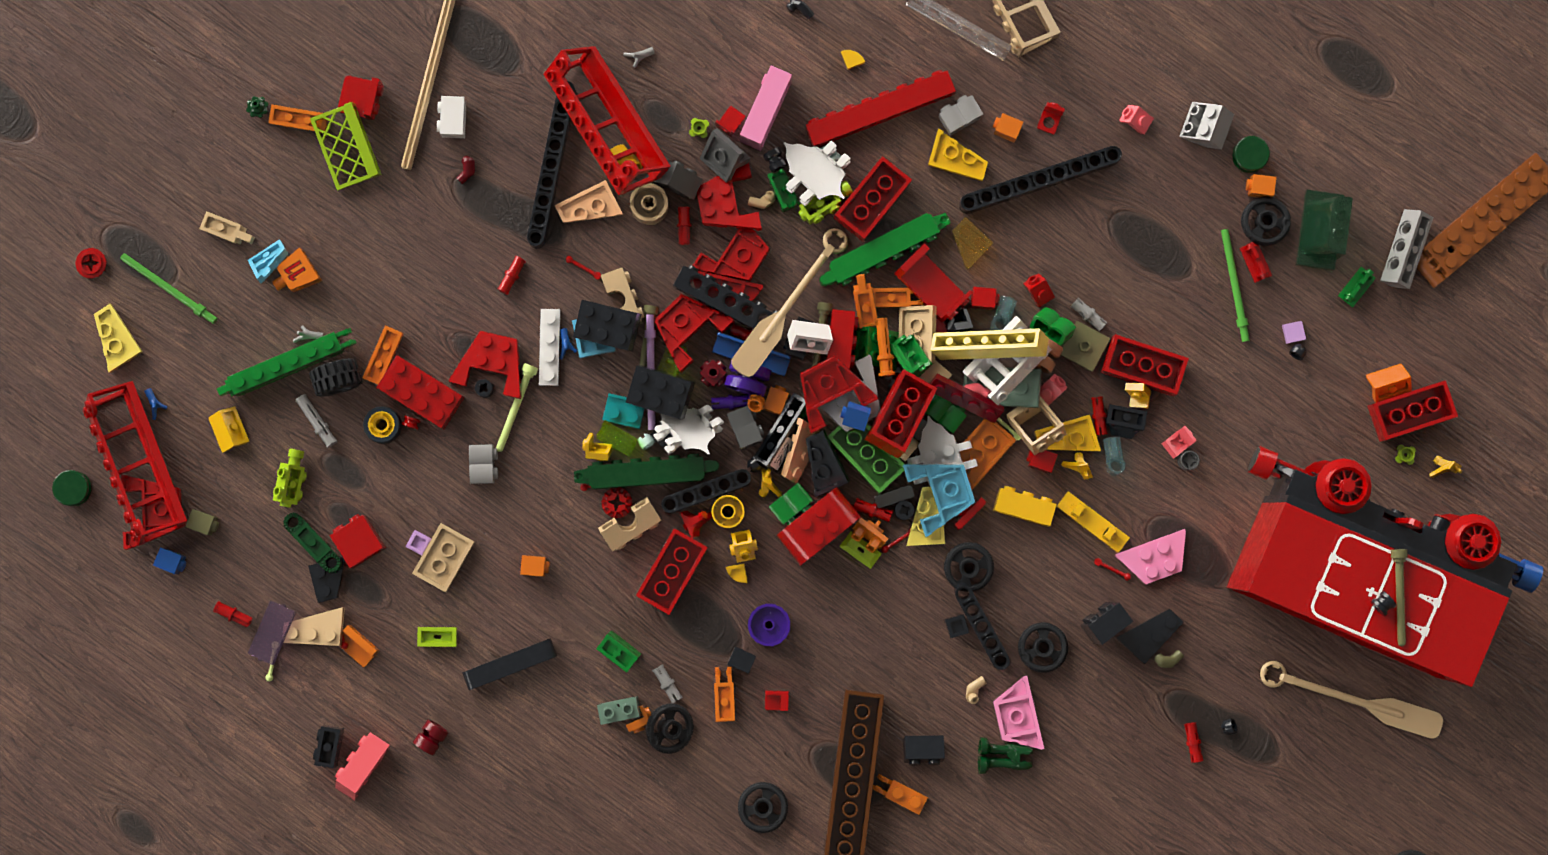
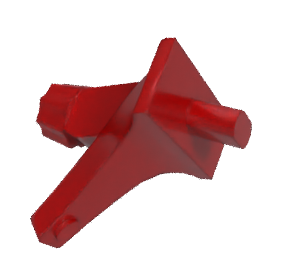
[680,510,713,538]

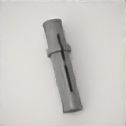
[295,394,337,448]

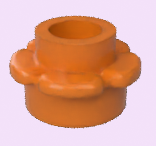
[748,394,766,412]

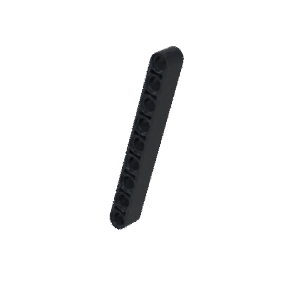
[527,81,576,249]
[959,146,1122,214]

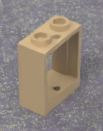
[1006,396,1067,455]

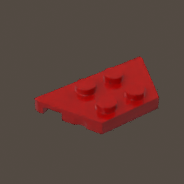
[693,271,763,316]

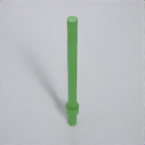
[1221,229,1250,342]
[120,253,218,324]

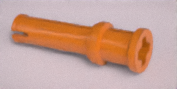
[875,318,896,377]

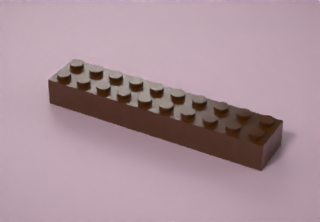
[824,689,884,855]

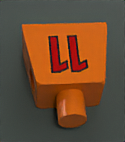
[272,248,322,292]

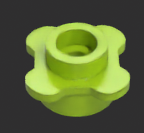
[689,118,709,138]
[1395,445,1416,465]

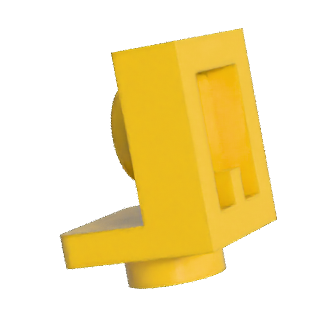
[1125,383,1151,409]

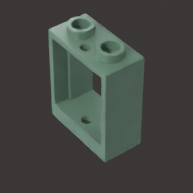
[597,696,642,725]

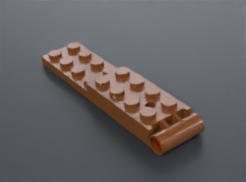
[1417,152,1548,288]

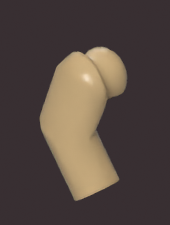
[748,191,776,209]
[966,676,987,704]

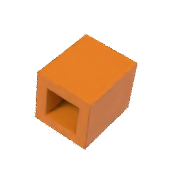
[992,113,1023,143]
[1246,174,1276,198]
[763,385,789,416]
[520,555,550,577]

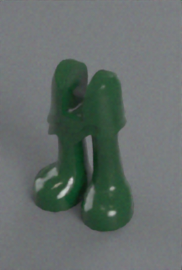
[978,737,1033,774]

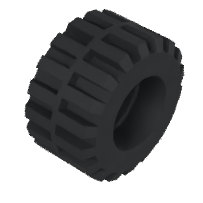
[309,358,363,397]

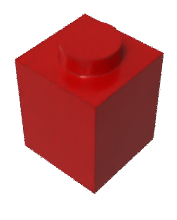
[970,287,999,310]
[1026,450,1058,474]

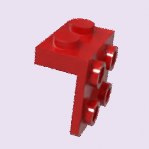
[337,76,384,120]

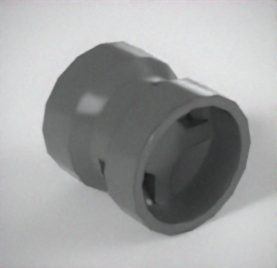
[1177,451,1200,471]

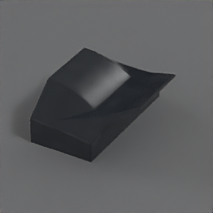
[1106,404,1148,439]

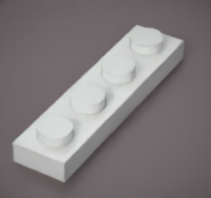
[539,309,561,386]

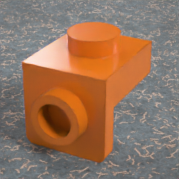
[626,704,651,734]

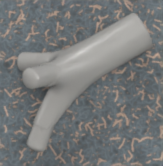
[623,47,655,68]
[293,325,323,343]

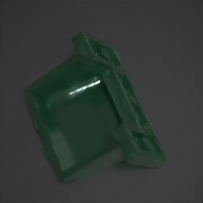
[1295,189,1353,271]

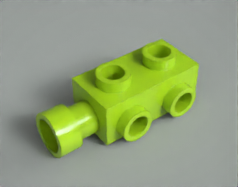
[798,180,853,225]
[273,449,306,508]

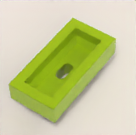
[839,531,882,569]
[417,627,457,647]

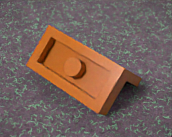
[1366,364,1412,403]
[339,625,380,667]

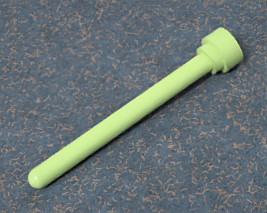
[496,363,538,452]

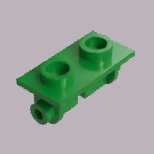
[1338,266,1376,308]

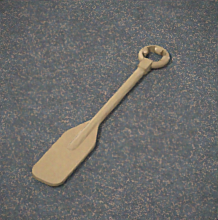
[731,228,848,377]
[1260,661,1443,738]

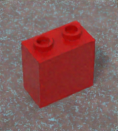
[329,514,386,569]

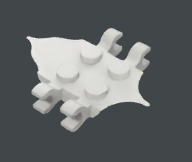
[784,141,851,206]
[653,405,724,454]
[907,416,978,486]

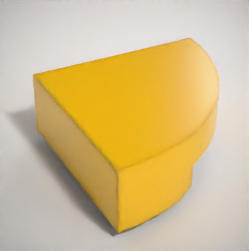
[841,50,865,70]
[726,564,748,583]

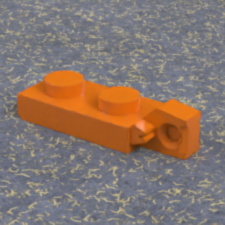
[853,274,878,329]

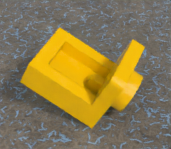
[582,433,613,461]

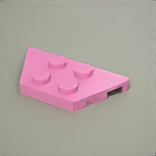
[1115,529,1186,584]
[993,676,1044,750]

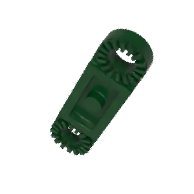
[283,513,342,573]

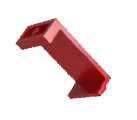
[894,243,973,322]

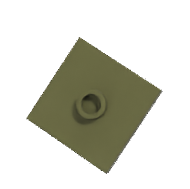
[1060,321,1110,372]

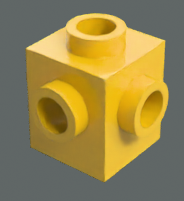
[729,530,758,563]

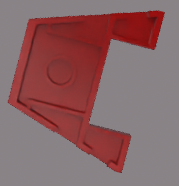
[697,162,762,231]
[692,213,770,282]
[654,294,735,373]
[448,331,522,399]
[800,355,878,433]
[121,475,182,550]

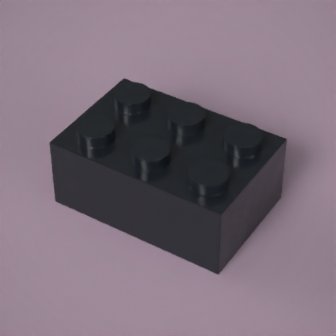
[573,300,642,352]
[626,365,695,420]
[1080,602,1134,645]

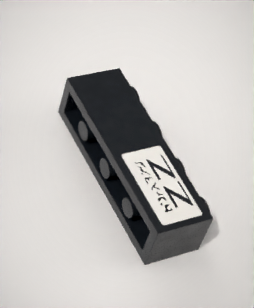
[753,393,808,473]

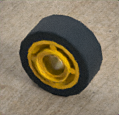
[363,406,402,444]

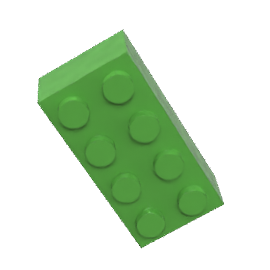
[828,424,904,495]

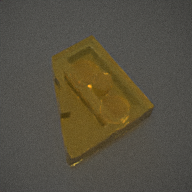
[952,217,993,270]

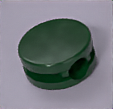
[1232,136,1270,173]
[52,470,92,506]

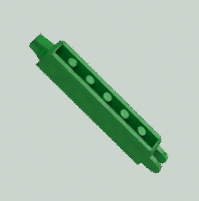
[819,213,951,287]
[216,328,357,397]

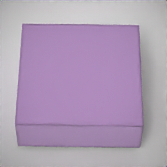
[1282,321,1306,344]
[406,530,431,556]

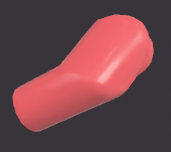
[964,382,991,398]

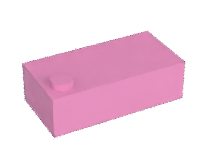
[740,65,792,151]

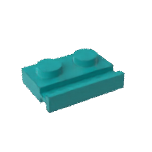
[602,393,645,429]

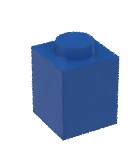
[840,401,871,431]
[153,547,186,574]

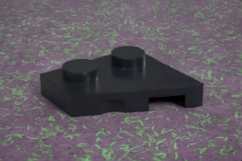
[308,557,346,603]

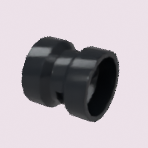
[763,147,788,173]

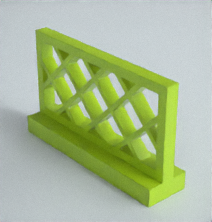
[310,102,382,190]

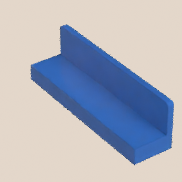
[712,332,791,377]

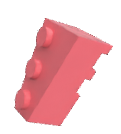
[335,732,390,801]

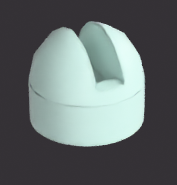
[638,434,655,450]

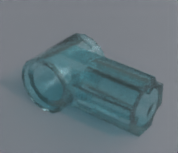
[990,296,1017,331]
[1103,437,1125,476]

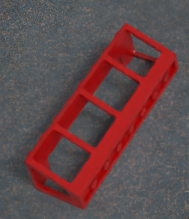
[543,46,671,195]
[83,381,187,546]

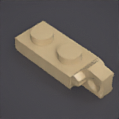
[199,211,255,244]

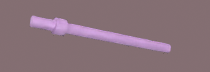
[645,315,656,430]

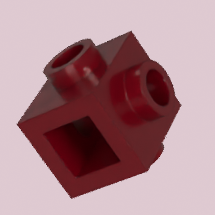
[700,360,727,388]

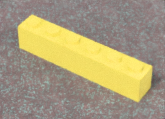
[931,329,1049,360]

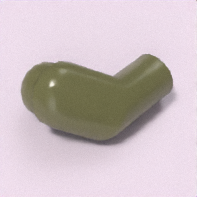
[1155,650,1184,668]

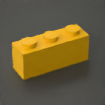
[993,486,1057,527]

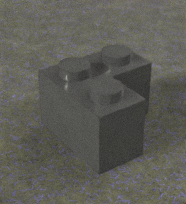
[644,159,703,200]
[727,406,765,451]

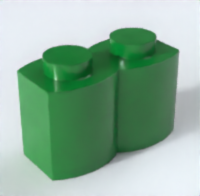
[1030,307,1076,346]
[925,394,967,434]
[768,483,813,525]

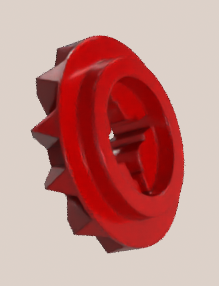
[75,248,107,279]
[602,487,632,518]

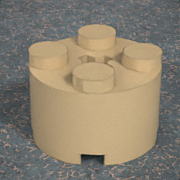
[630,183,669,225]

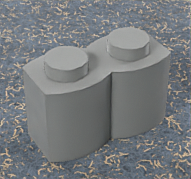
[938,95,984,136]
[469,444,498,484]

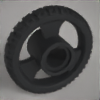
[1241,197,1291,246]
[944,542,994,592]
[1018,622,1068,673]
[646,703,694,754]
[738,782,788,833]

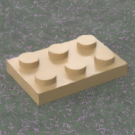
[898,305,936,365]
[412,523,475,592]

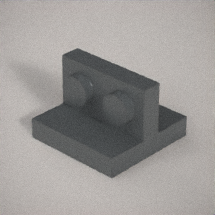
[700,129,750,182]

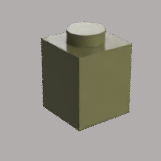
[186,509,219,536]

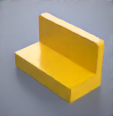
[209,406,249,453]

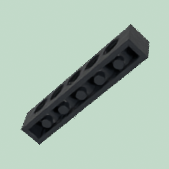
[673,265,786,330]

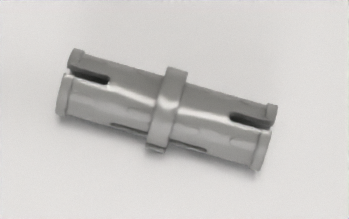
[1070,297,1107,331]
[652,664,682,703]

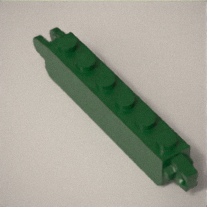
[574,454,719,490]

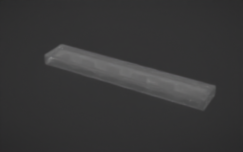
[906,0,1012,61]

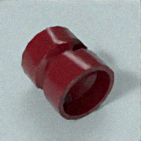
[413,719,449,756]

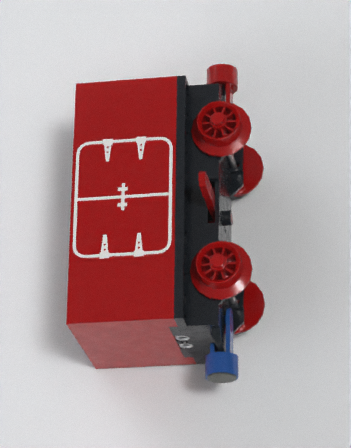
[1226,446,1543,687]

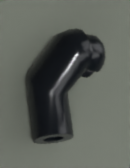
[786,0,815,20]

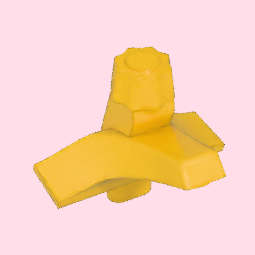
[1061,452,1093,480]
[1429,455,1463,478]
[758,468,782,497]

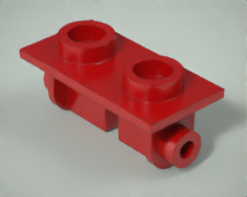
[1239,242,1272,283]

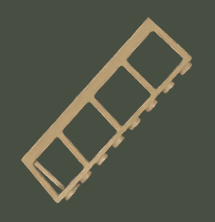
[992,0,1061,58]

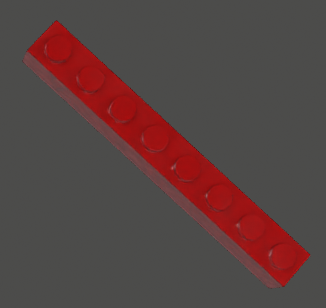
[805,70,956,148]

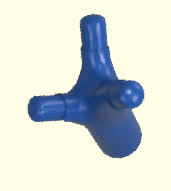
[559,328,577,360]
[144,388,167,420]

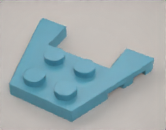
[903,464,975,537]

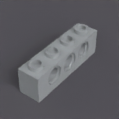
[1380,209,1434,289]

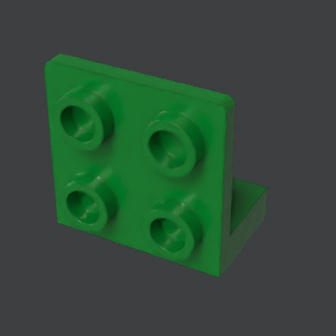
[854,327,899,370]

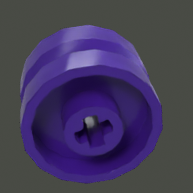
[724,363,772,397]
[748,604,790,646]

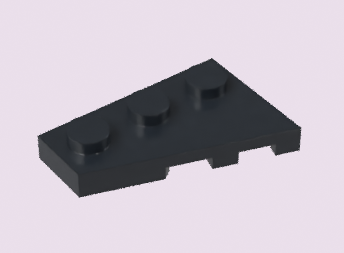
[1116,609,1184,664]

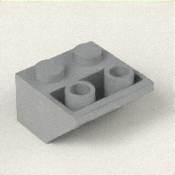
[1179,102,1235,149]

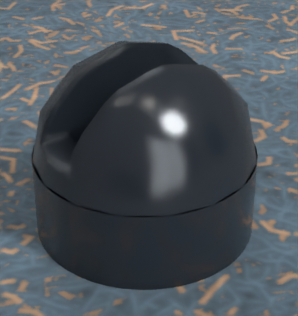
[1289,344,1306,361]
[747,456,763,473]
[1221,718,1237,735]

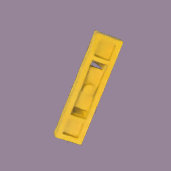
[1056,491,1130,553]

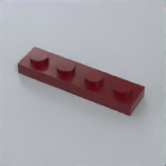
[929,373,1004,423]

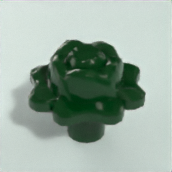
[246,96,269,118]

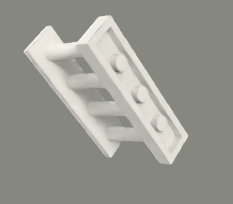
[962,316,1052,405]

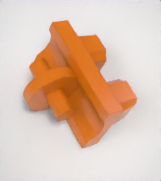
[851,518,889,553]

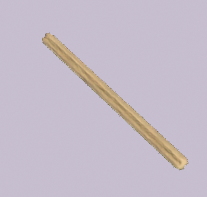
[401,0,455,170]

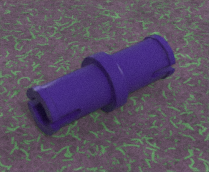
[711,394,750,410]

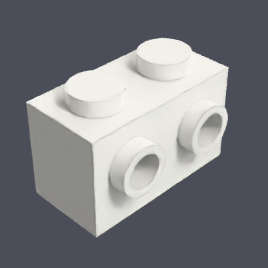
[437,96,467,138]
[787,320,833,355]

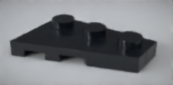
[806,430,850,497]

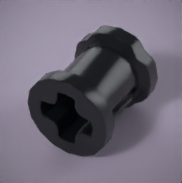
[475,379,494,398]

